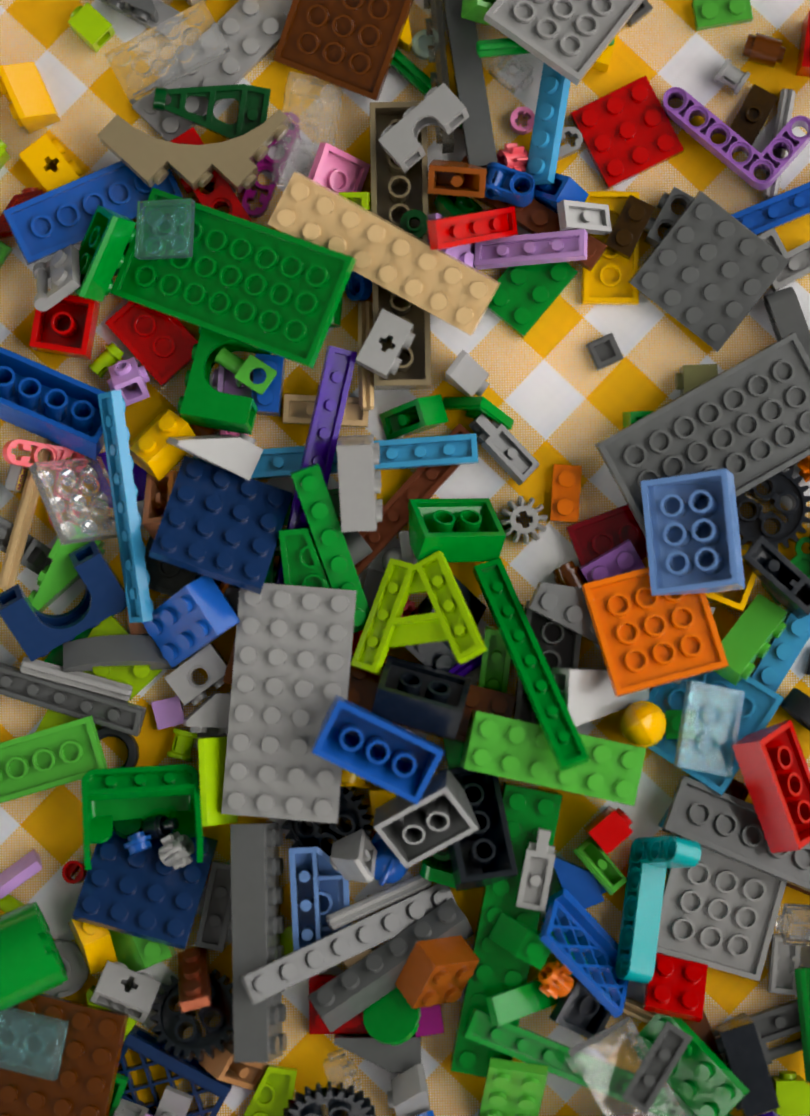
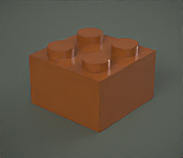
[395,935,480,1009]

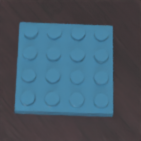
[647,671,784,795]

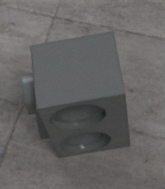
[643,187,694,247]

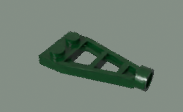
[152,84,271,139]

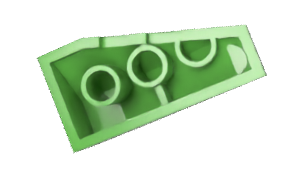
[28,523,105,612]

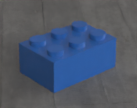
[142,576,240,668]

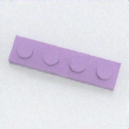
[474,229,588,270]

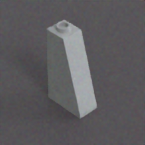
[551,667,650,726]

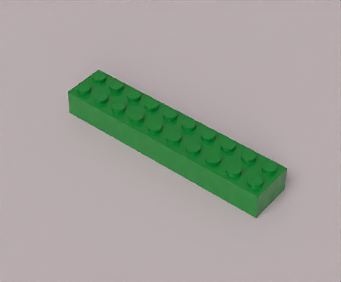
[450,782,563,1078]

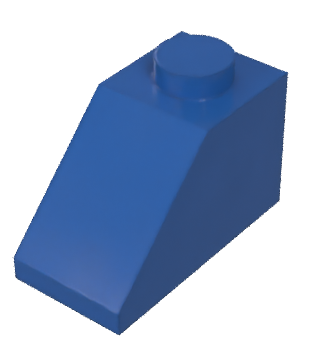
[519,173,589,213]
[553,855,607,909]

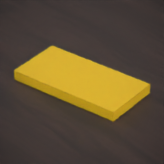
[582,191,639,305]

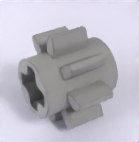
[158,831,195,870]

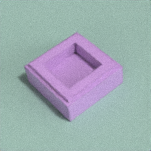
[151,696,185,730]

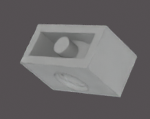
[164,643,228,706]

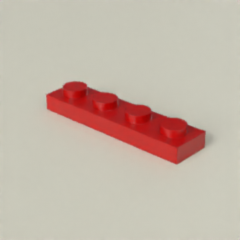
[427,206,518,250]

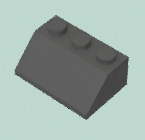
[373,768,479,869]

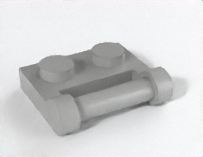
[33,244,81,312]

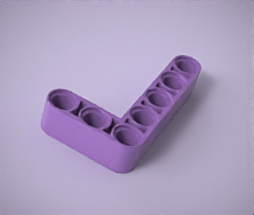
[663,87,810,191]

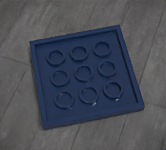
[149,455,293,594]
[72,821,218,950]

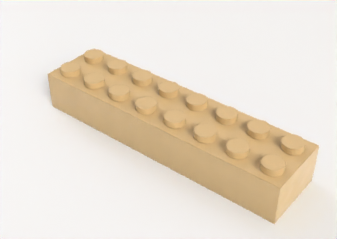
[267,172,501,335]

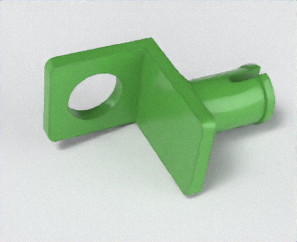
[214,347,277,395]

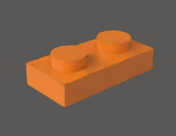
[549,464,582,523]

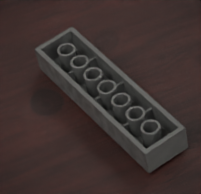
[230,823,287,1063]

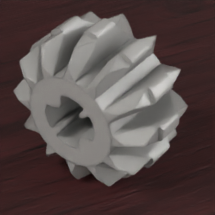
[500,496,548,545]

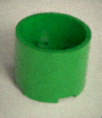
[0,902,68,1011]

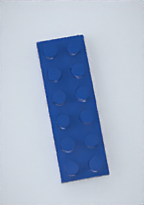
[3,161,183,265]

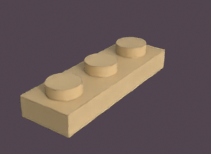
[283,394,369,427]

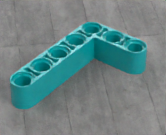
[616,836,701,984]

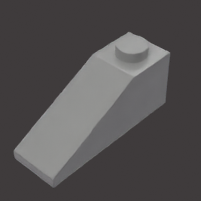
[167,433,264,481]

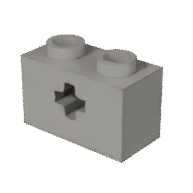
[356,309,416,380]
[90,961,161,1023]

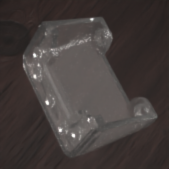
[566,1015,685,1116]

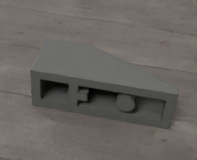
[334,1034,421,1075]

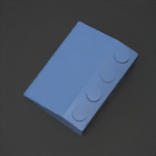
[641,469,745,596]

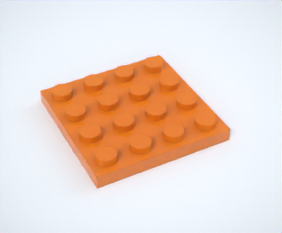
[582,567,728,697]

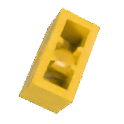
[18,134,83,192]

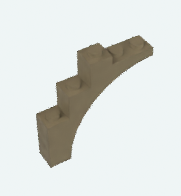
[97,109,289,193]

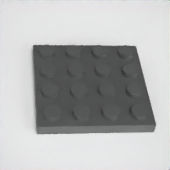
[629,191,789,352]

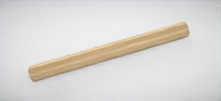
[0,436,54,590]

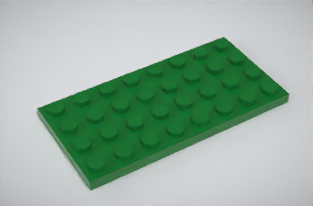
[110,188,356,369]

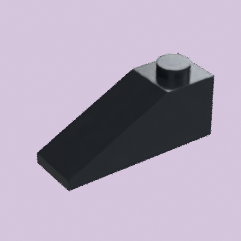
[742,536,810,619]

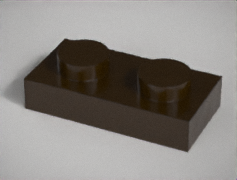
[605,195,655,259]

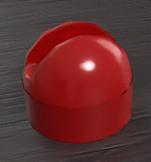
[62,861,87,884]

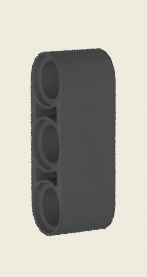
[763,287,810,359]

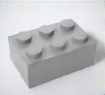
[337,435,383,532]

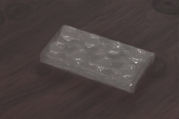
[105,0,231,104]
[270,71,344,187]

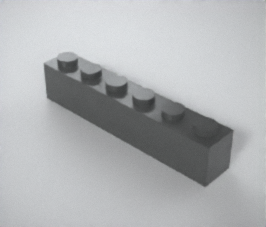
[307,898,474,1032]

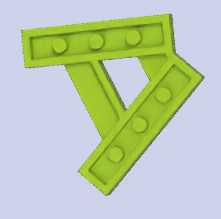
[351,550,487,675]

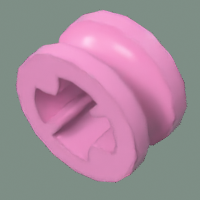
[510,107,535,135]

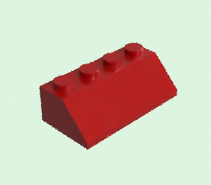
[732,720,810,853]

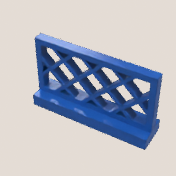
[539,888,629,1018]

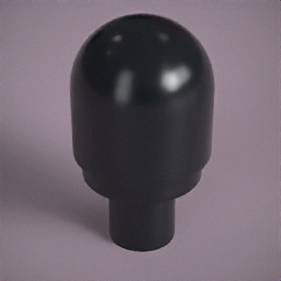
[141,815,179,840]

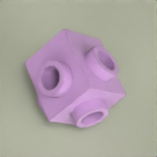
[107,357,150,406]

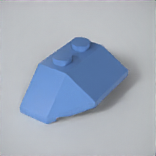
[289,846,351,951]

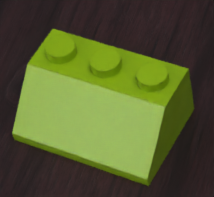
[198,736,241,827]

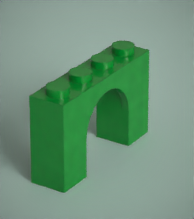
[178,327,272,435]

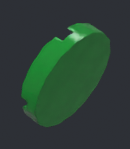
[363,988,421,1045]

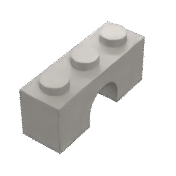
[378,83,470,173]

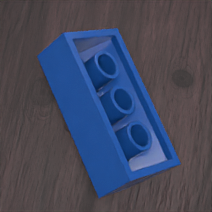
[311,695,444,805]

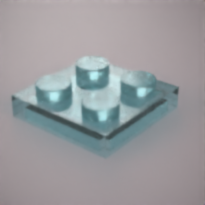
[135,198,195,260]

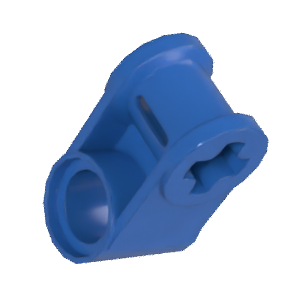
[485,162,535,207]

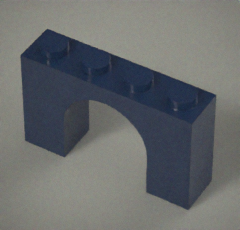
[0,540,127,662]

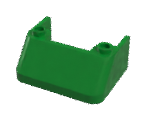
[81,764,203,870]

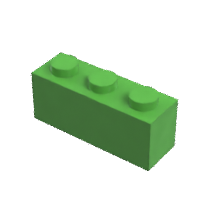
[714,593,787,686]

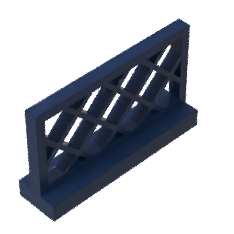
[117,1025,233,1116]

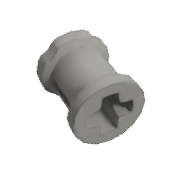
[713,58,751,95]

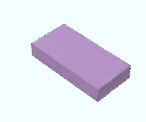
[0,849,42,900]

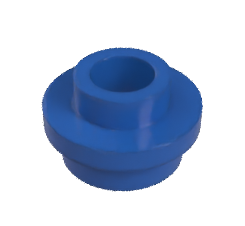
[123,831,152,855]

